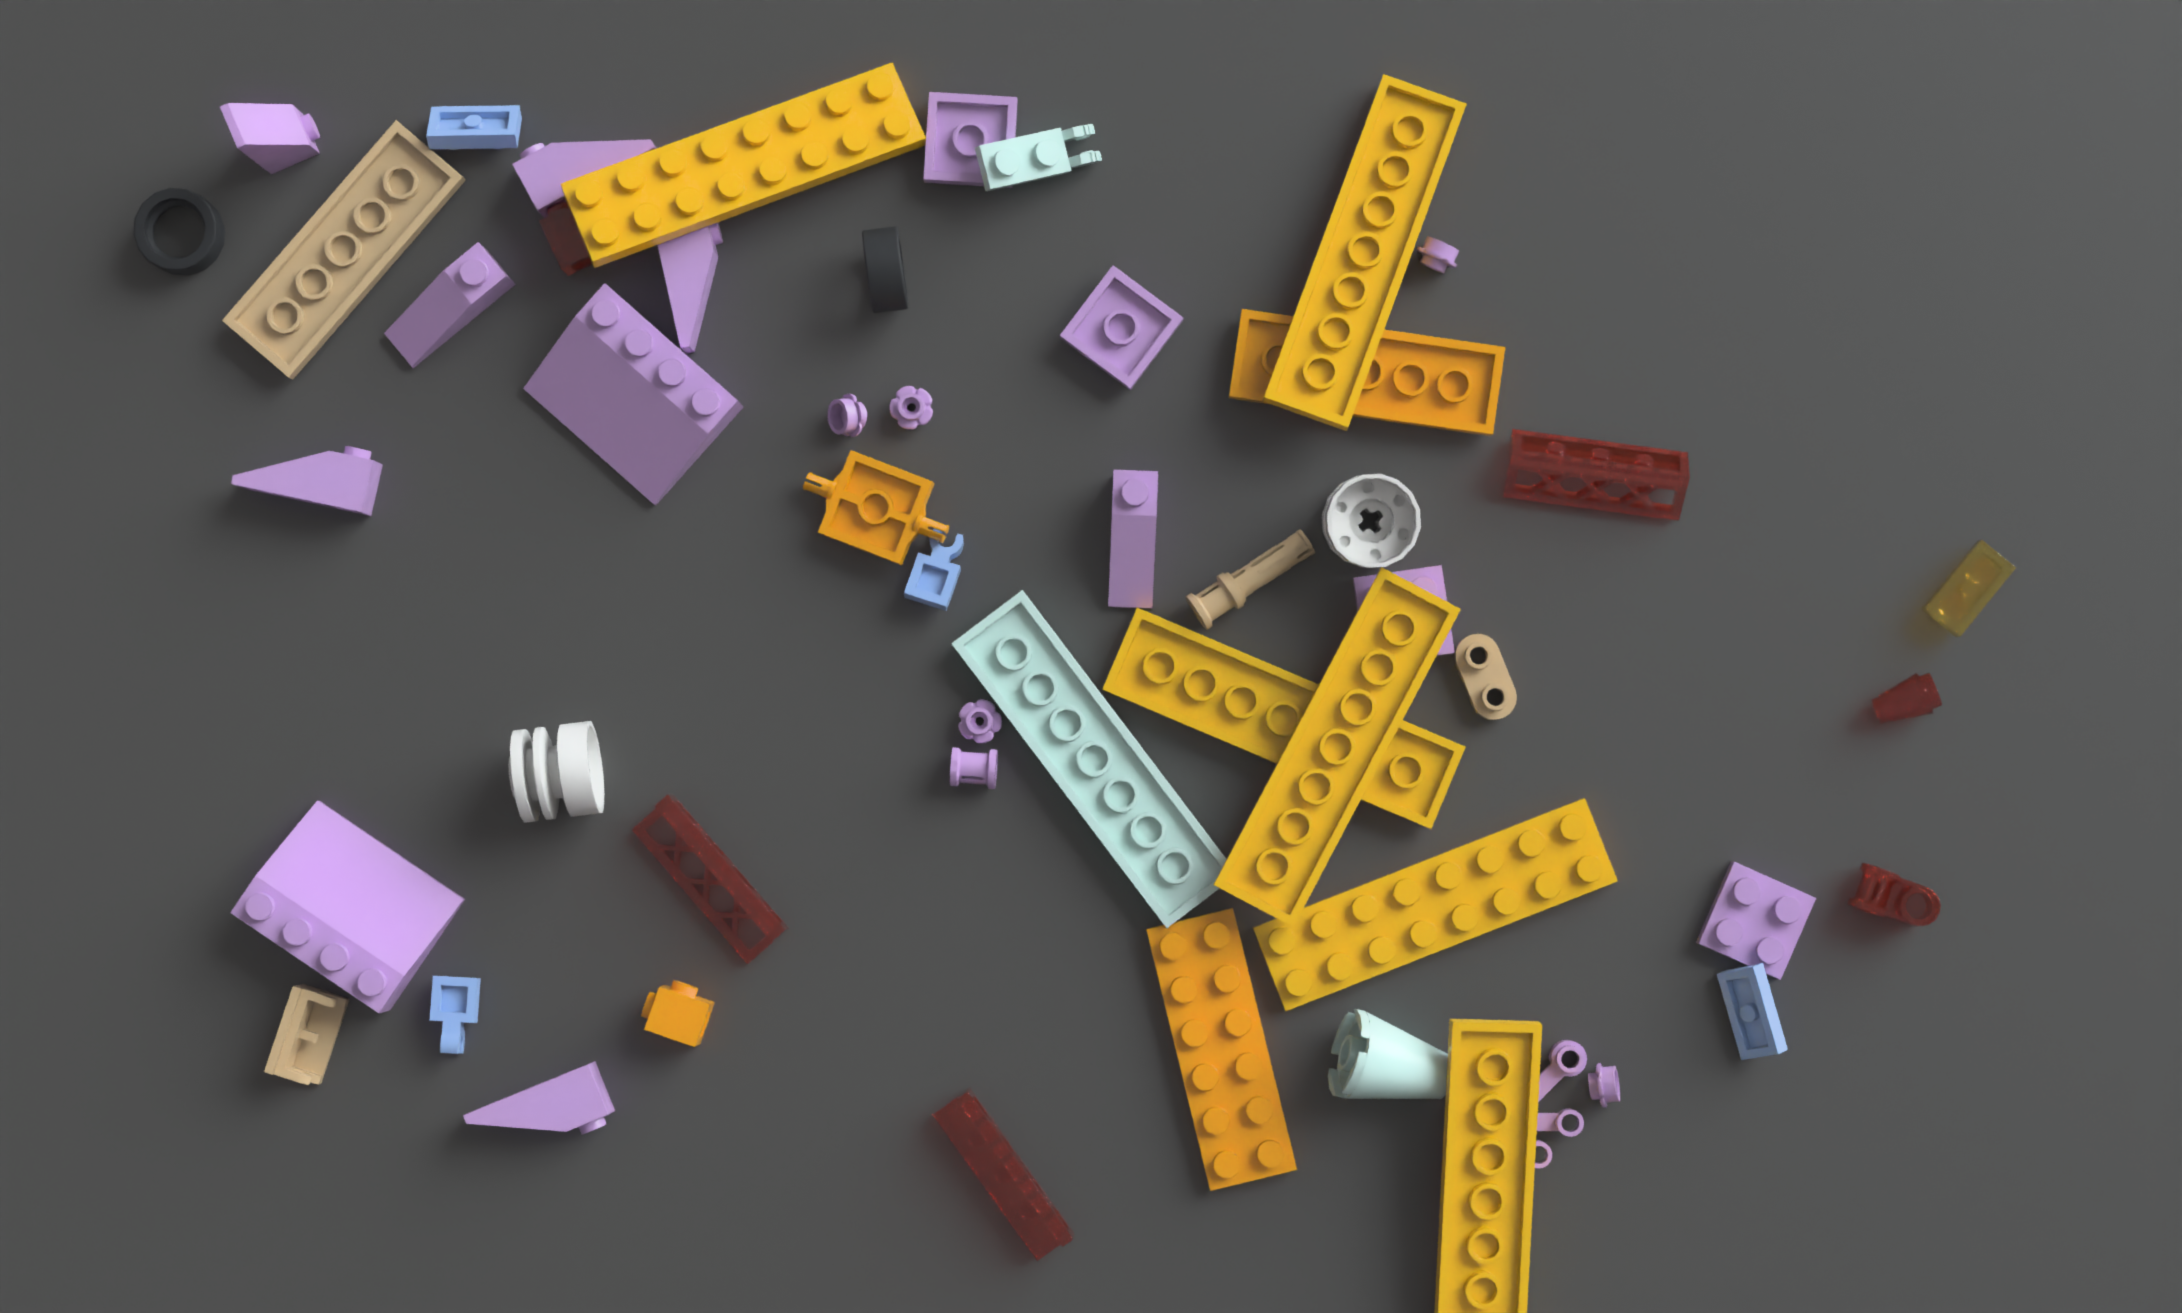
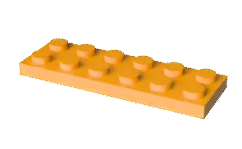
[1229,309,1505,436]
[1146,908,1297,1191]

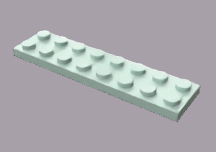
[951,590,1226,928]

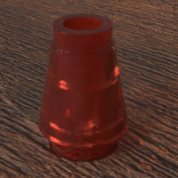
[1871,672,1942,724]

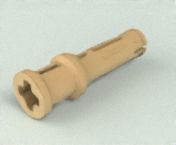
[1185,529,1315,630]

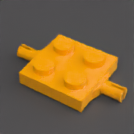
[803,450,949,566]

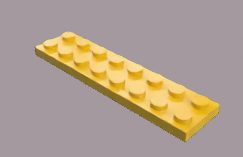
[560,63,926,268]
[1263,74,1466,431]
[1213,567,1461,927]
[1102,608,1466,829]
[1252,798,1618,1011]
[1434,1019,1542,1313]

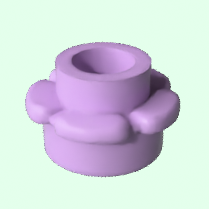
[1416,236,1459,274]
[889,386,933,430]
[828,394,867,437]
[958,699,1002,743]
[1588,1063,1620,1108]

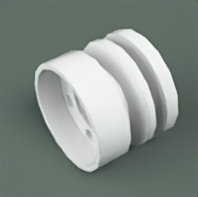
[1322,474,1421,568]
[508,721,605,823]

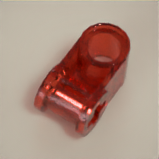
[1847,862,1941,926]

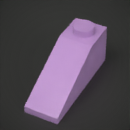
[220,103,320,174]
[512,139,657,218]
[658,222,723,354]
[384,242,516,368]
[231,446,383,516]
[1108,470,1158,609]
[463,1061,615,1134]

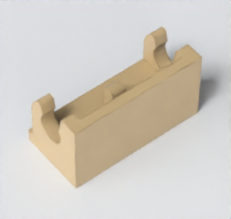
[264,984,350,1085]

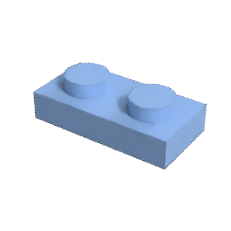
[426,105,522,150]
[1717,963,1788,1060]

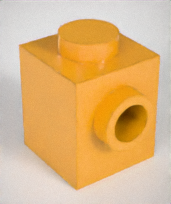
[641,980,715,1047]

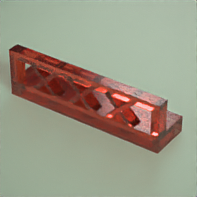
[1503,429,1690,521]
[631,794,789,964]
[933,1087,1074,1261]

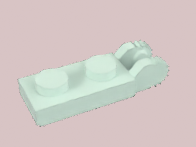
[975,124,1102,191]

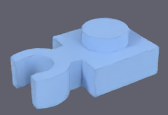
[904,529,964,611]

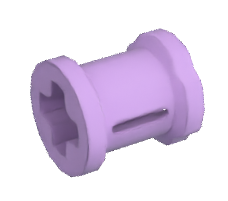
[950,747,998,789]

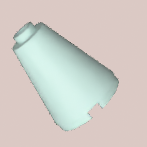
[1328,1009,1448,1099]

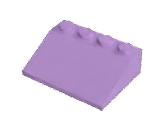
[523,283,743,506]
[230,801,465,1013]

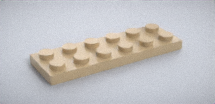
[222,120,466,380]

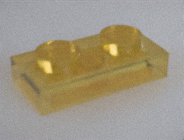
[1922,539,2016,637]

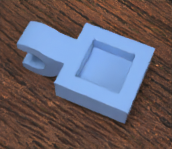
[429,976,481,1054]

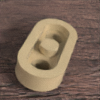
[1454,634,1517,720]

